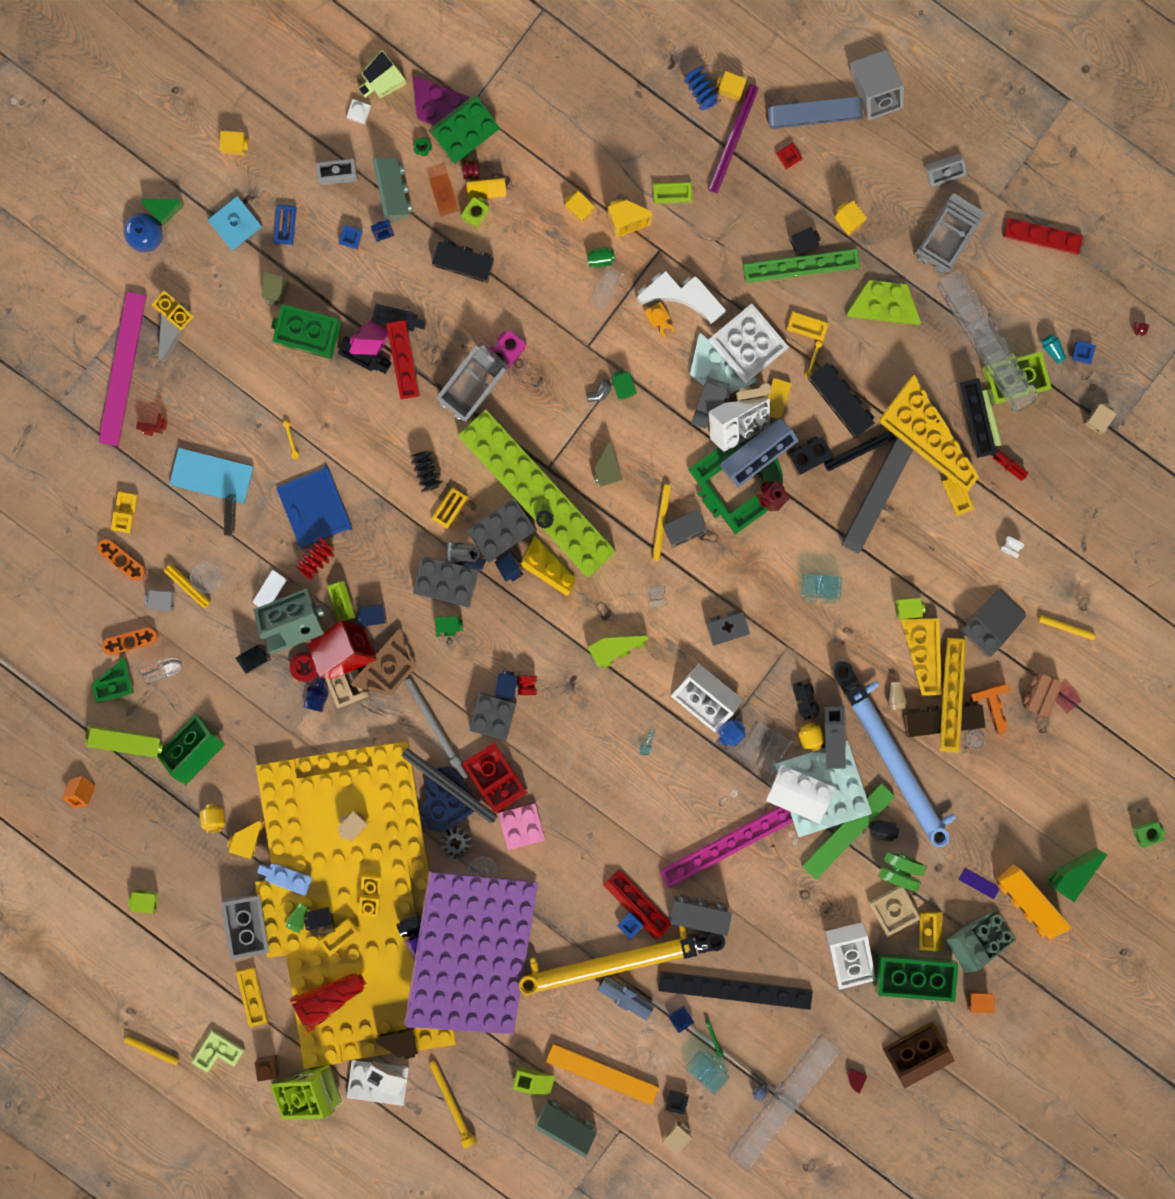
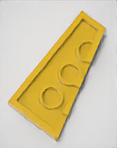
[901,618,942,696]

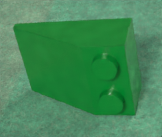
[1047,848,1107,902]

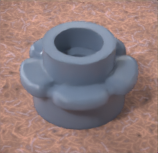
[752,1085,770,1102]

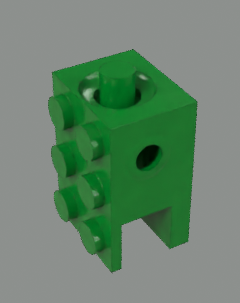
[271,304,342,360]

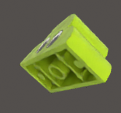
[270,1065,342,1120]

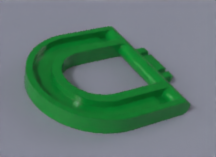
[688,440,783,535]

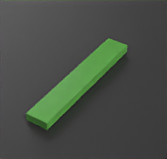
[743,248,860,283]
[802,783,895,880]

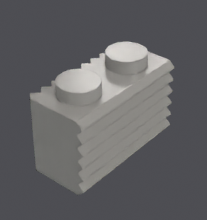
[316,158,358,185]

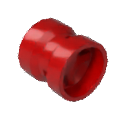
[518,675,537,695]

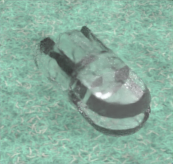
[139,656,182,686]

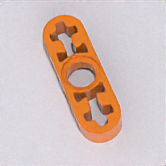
[97,539,146,581]
[102,627,158,655]

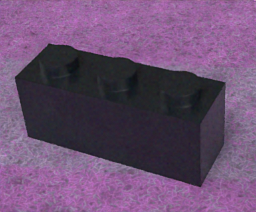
[432,240,495,283]

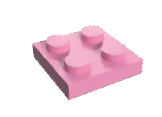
[498,803,545,850]

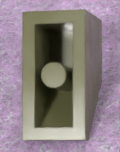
[261,272,289,306]
[592,443,622,487]

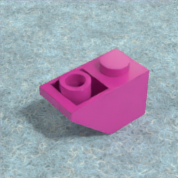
[349,320,388,355]

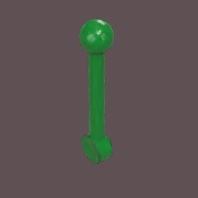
[705,1019,723,1057]

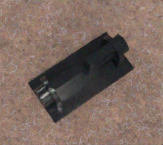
[793,679,819,720]

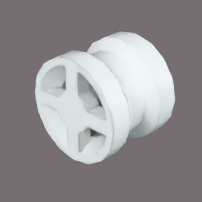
[1000,536,1024,559]

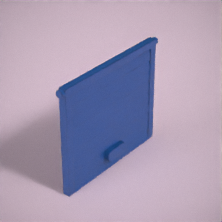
[276,465,352,548]

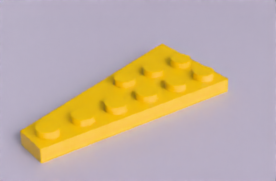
[878,375,979,492]

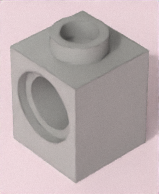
[145,590,175,611]

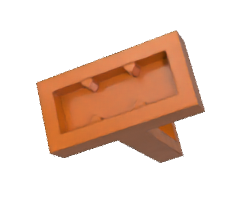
[968,683,1011,734]

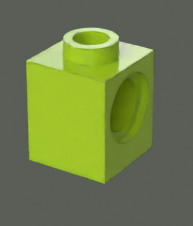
[461,197,490,230]
[895,598,925,619]
[128,890,159,914]

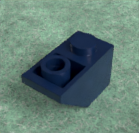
[495,550,525,582]

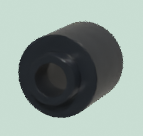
[870,819,899,842]
[396,912,422,938]

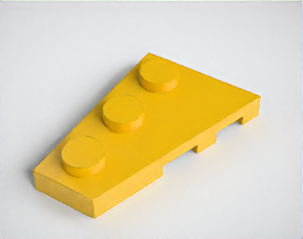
[520,536,576,596]

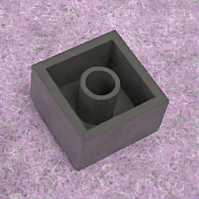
[469,693,517,741]

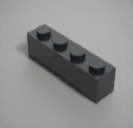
[808,363,875,439]
[959,378,997,458]

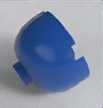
[123,213,163,252]

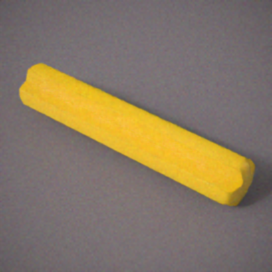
[164,564,211,608]

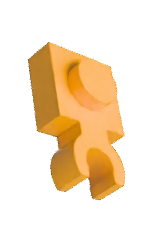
[644,302,674,338]

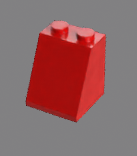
[308,621,377,680]

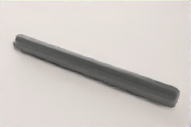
[402,748,498,824]

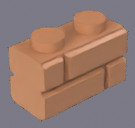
[1023,673,1063,718]

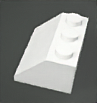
[671,663,743,732]
[766,765,835,824]

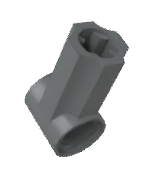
[445,542,480,562]

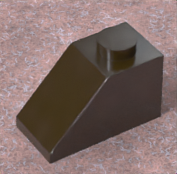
[375,1028,419,1059]

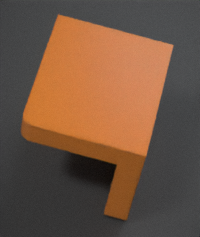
[62,776,95,809]
[968,990,994,1013]

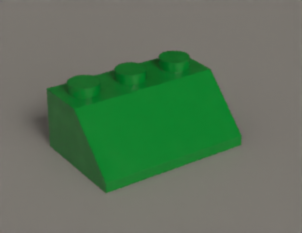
[157,714,225,786]

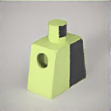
[358,50,407,98]

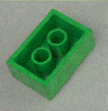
[428,95,500,164]

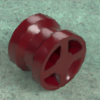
[463,159,479,180]

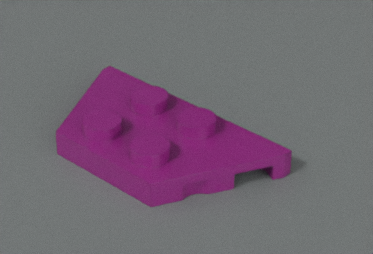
[413,76,484,126]

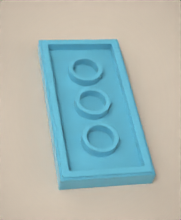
[169,448,254,504]

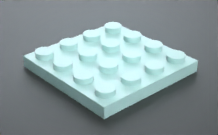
[774,741,872,837]

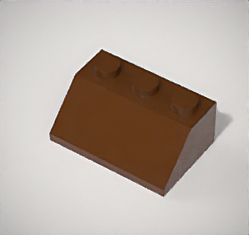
[882,1021,955,1089]

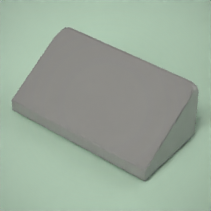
[924,154,967,188]

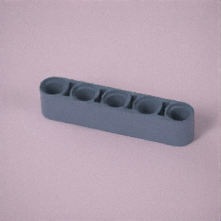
[767,97,863,129]

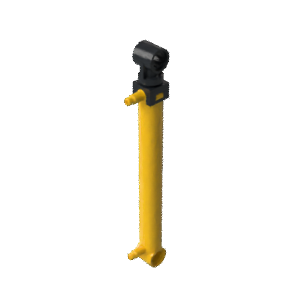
[519,926,725,995]

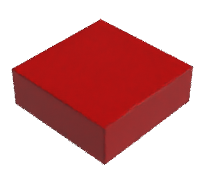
[776,143,803,170]

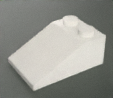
[825,922,876,990]

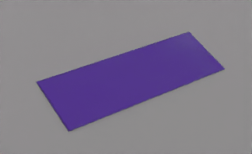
[959,868,999,899]

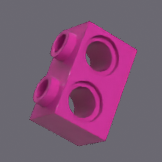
[489,330,527,366]

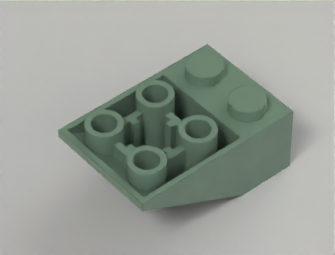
[946,908,1016,973]

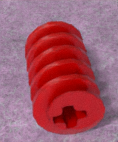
[295,537,335,580]

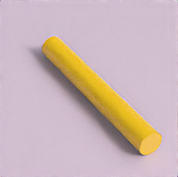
[1039,615,1096,640]
[124,1035,179,1066]

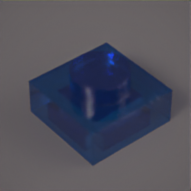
[370,220,395,242]
[668,1005,695,1033]

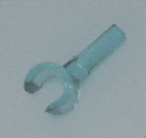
[640,729,655,755]

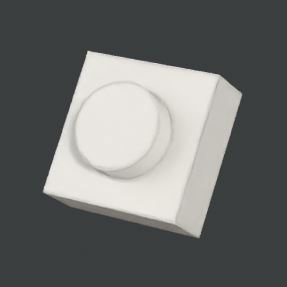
[346,99,371,125]

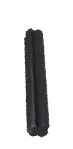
[824,431,895,471]

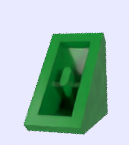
[141,199,183,225]

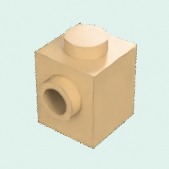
[337,810,369,842]

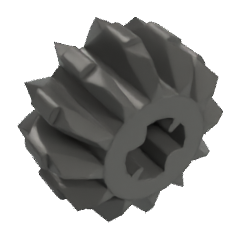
[440,826,473,859]

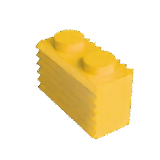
[834,200,867,236]

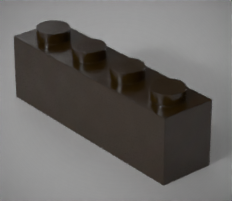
[903,701,985,737]

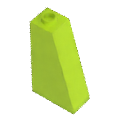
[85,724,163,758]

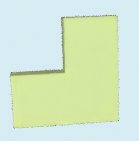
[192,1029,245,1073]

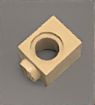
[1084,403,1116,434]
[662,1121,692,1155]

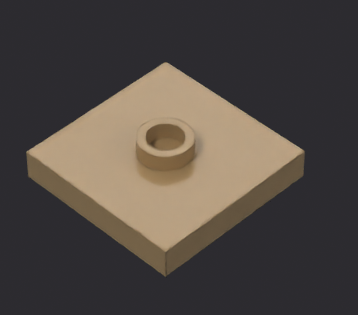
[868,886,921,937]

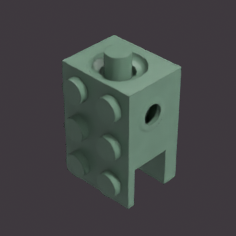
[253,589,325,655]

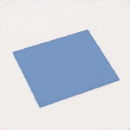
[464,557,486,571]

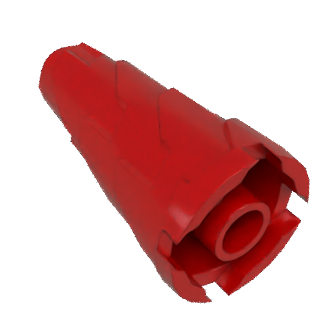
[289,973,367,1033]

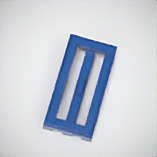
[274,205,297,246]

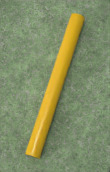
[652,484,671,561]

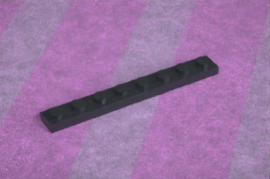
[658,971,813,1010]

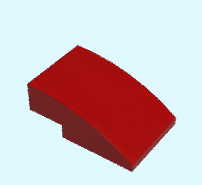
[462,743,528,814]

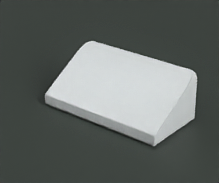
[253,570,289,607]

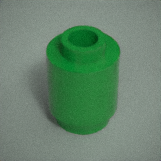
[587,247,615,269]

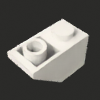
[362,1060,407,1096]

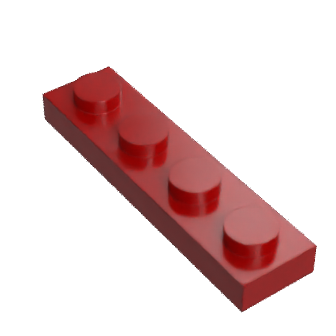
[1003,218,1083,255]
[386,320,420,400]

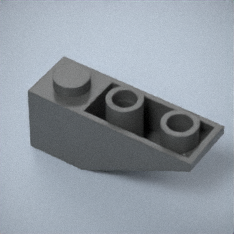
[825,706,846,769]

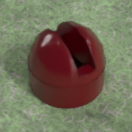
[1133,322,1149,336]

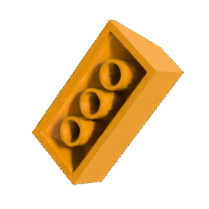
[996,864,1072,939]

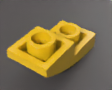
[151,290,194,331]
[359,874,382,917]

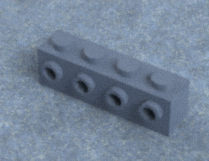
[719,418,799,488]

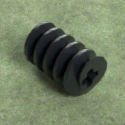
[410,451,443,493]

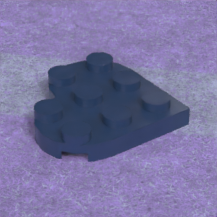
[420,767,476,832]

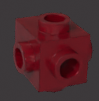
[755,481,790,512]

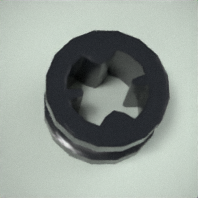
[536,511,554,528]

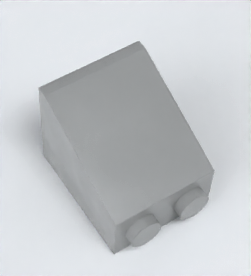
[850,50,904,121]

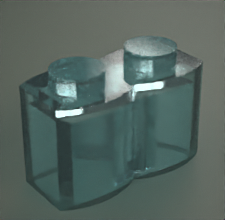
[801,573,842,603]
[685,1050,730,1095]

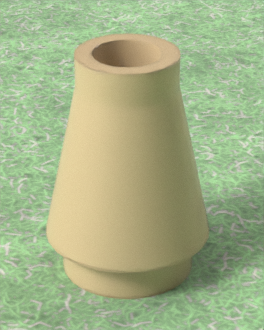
[888,682,907,710]

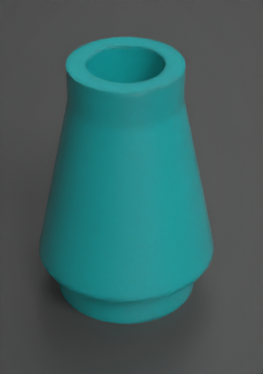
[1041,334,1067,364]

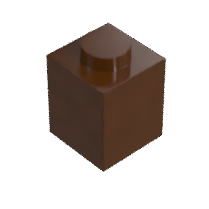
[254,1055,280,1082]

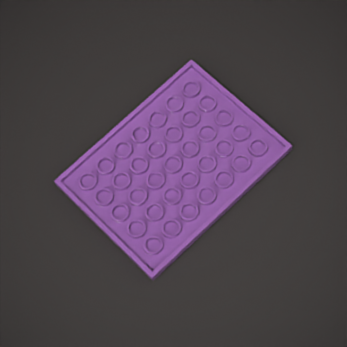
[404,871,538,1034]

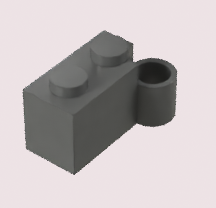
[691,376,731,429]

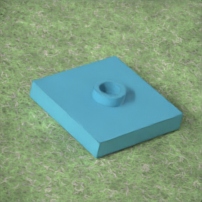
[208,196,262,251]

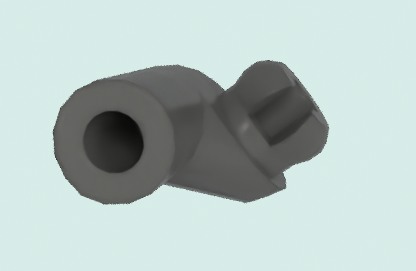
[587,380,612,402]

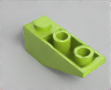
[587,635,649,668]

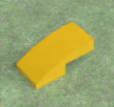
[111,490,138,534]

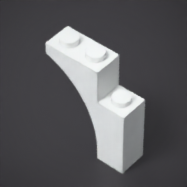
[637,271,726,326]

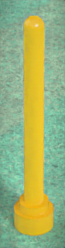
[429,1061,477,1149]

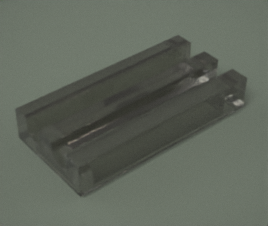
[224,494,236,536]

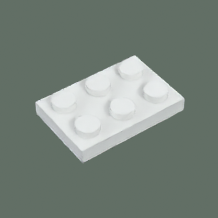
[347,1059,409,1106]

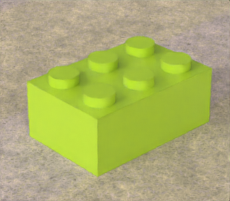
[982,351,1052,406]

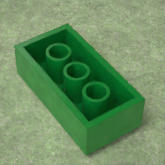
[875,953,958,1002]

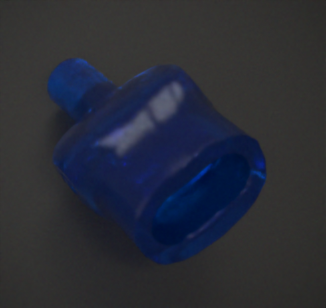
[303,675,329,712]

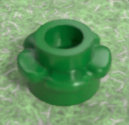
[413,137,432,156]

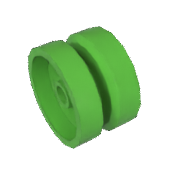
[878,851,927,892]

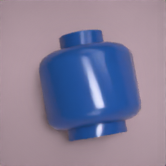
[717,719,746,747]

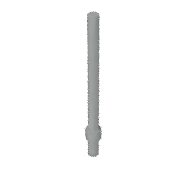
[404,678,469,780]

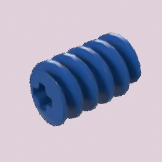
[684,66,721,111]

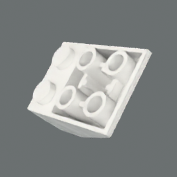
[709,397,770,452]

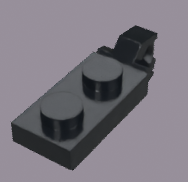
[372,304,427,332]
[338,336,392,374]

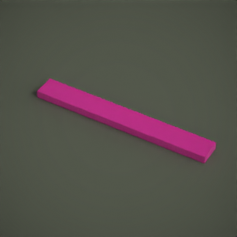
[98,292,147,447]
[660,807,793,888]

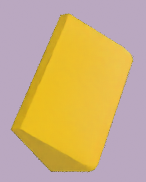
[466,178,507,200]
[919,912,943,952]

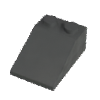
[959,589,1026,657]

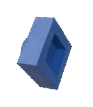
[338,225,363,250]
[1071,340,1096,365]
[617,911,645,939]

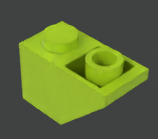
[513,1066,555,1094]

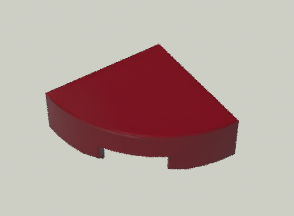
[848,1067,867,1094]

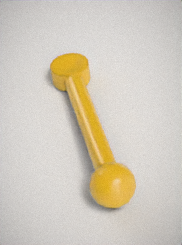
[805,340,823,379]
[283,420,299,459]

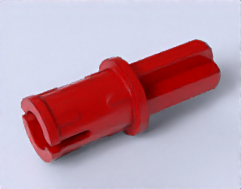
[992,449,1028,481]

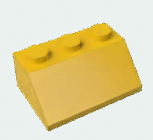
[607,199,653,238]

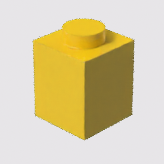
[716,71,747,101]
[219,131,249,156]
[565,191,595,224]

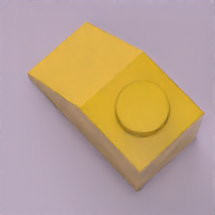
[227,819,264,859]

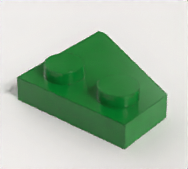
[91,657,135,704]

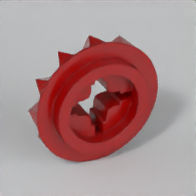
[289,651,318,682]

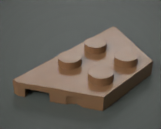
[350,628,416,696]

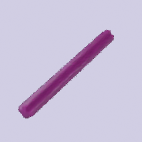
[709,84,759,194]

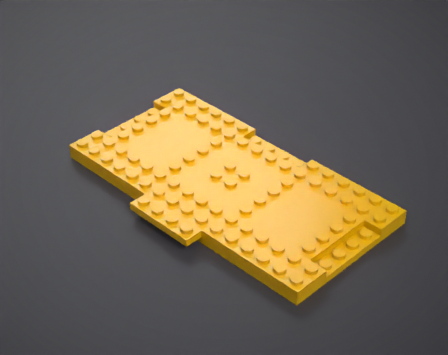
[255,740,457,1069]

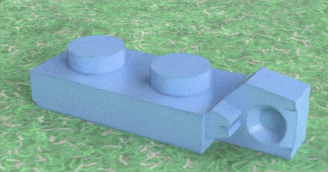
[257,863,313,896]

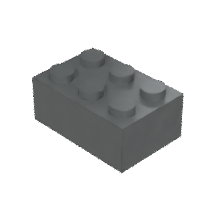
[467,498,536,563]
[413,556,479,607]
[669,894,732,936]

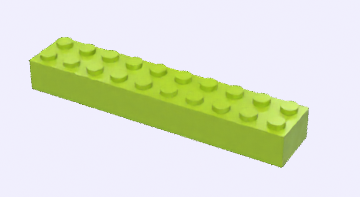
[457,410,616,578]

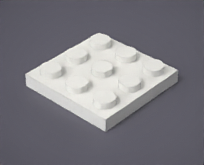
[709,304,789,384]

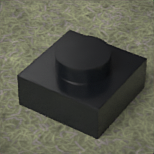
[665,1090,689,1115]

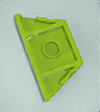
[846,280,921,326]

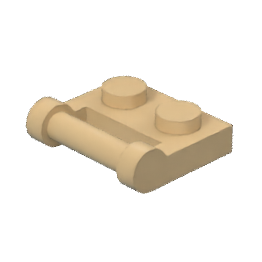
[734,383,771,402]
[325,669,370,709]

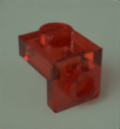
[136,413,168,436]

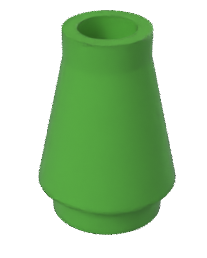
[285,903,309,933]

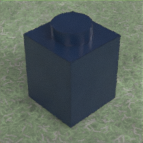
[357,604,387,627]
[495,670,518,699]

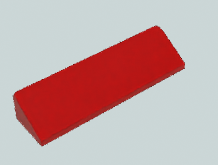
[603,869,672,940]

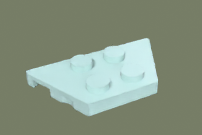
[690,333,757,394]

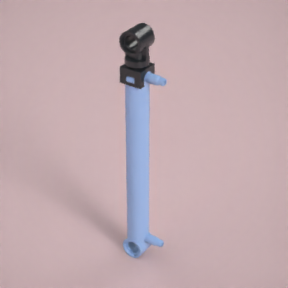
[832,661,956,847]

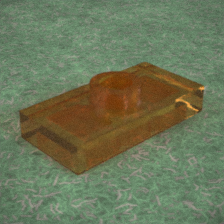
[429,173,459,217]

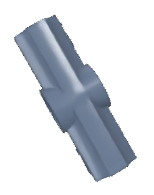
[597,976,654,1020]

